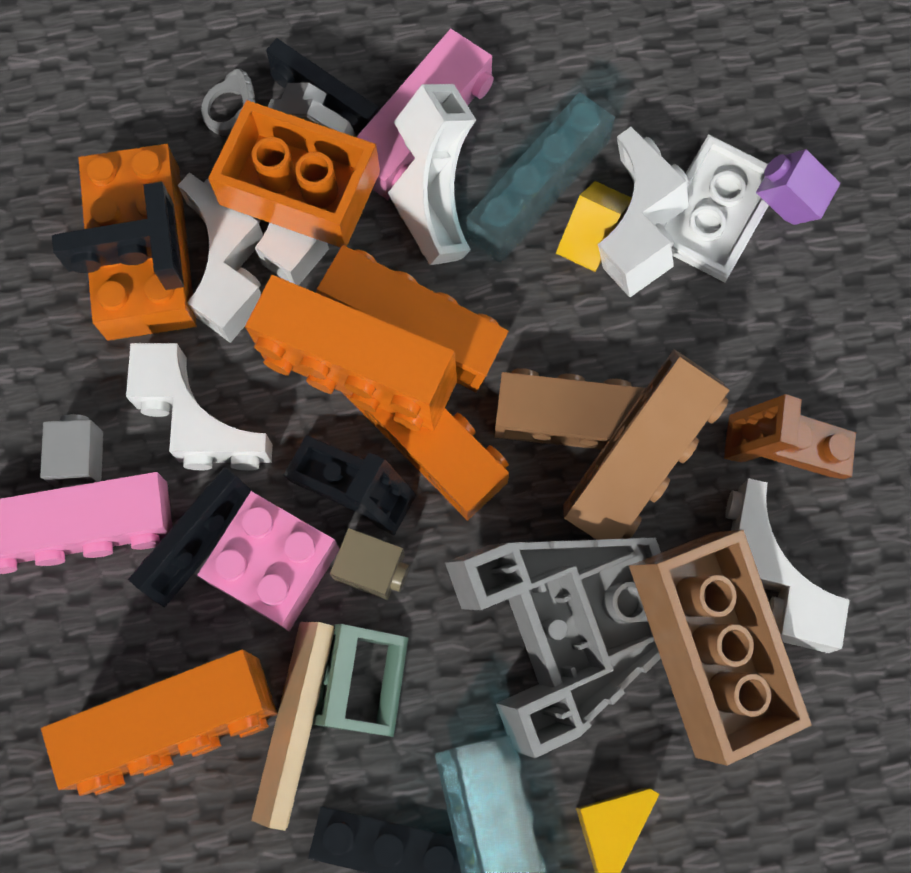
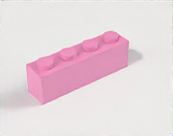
[357,28,494,200]
[0,472,172,574]

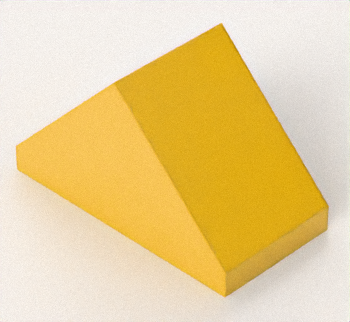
[556,181,632,272]
[576,788,659,873]

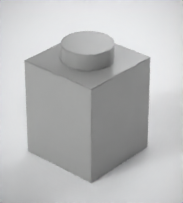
[40,414,103,487]

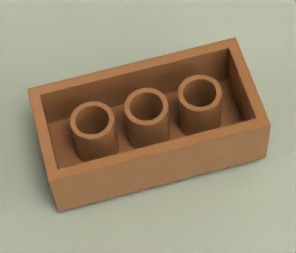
[629,530,812,766]

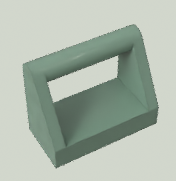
[312,624,409,737]

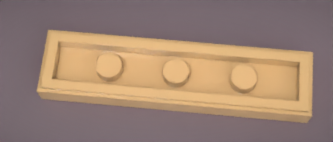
[251,622,335,831]

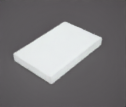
[663,134,769,283]

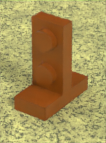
[724,394,856,479]

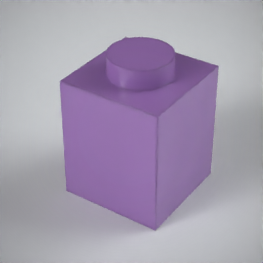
[756,149,840,225]

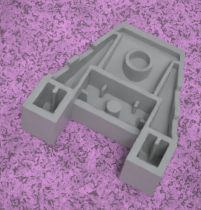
[445,538,661,758]

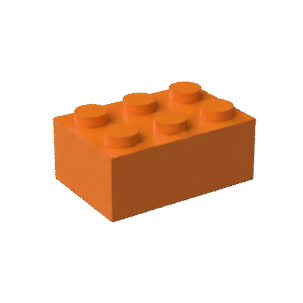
[208,100,380,248]

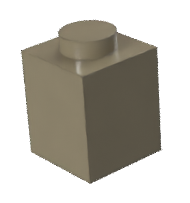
[330,528,410,600]

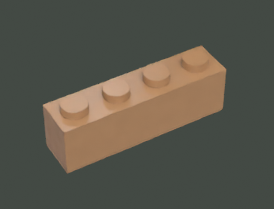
[563,349,730,540]
[495,369,646,450]

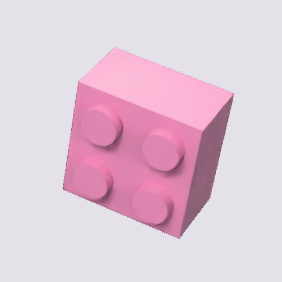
[198,491,340,631]

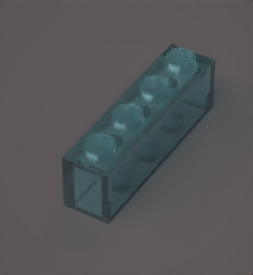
[467,92,615,264]
[435,735,546,873]

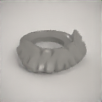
[201,69,255,136]

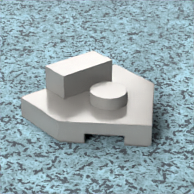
[268,83,357,137]

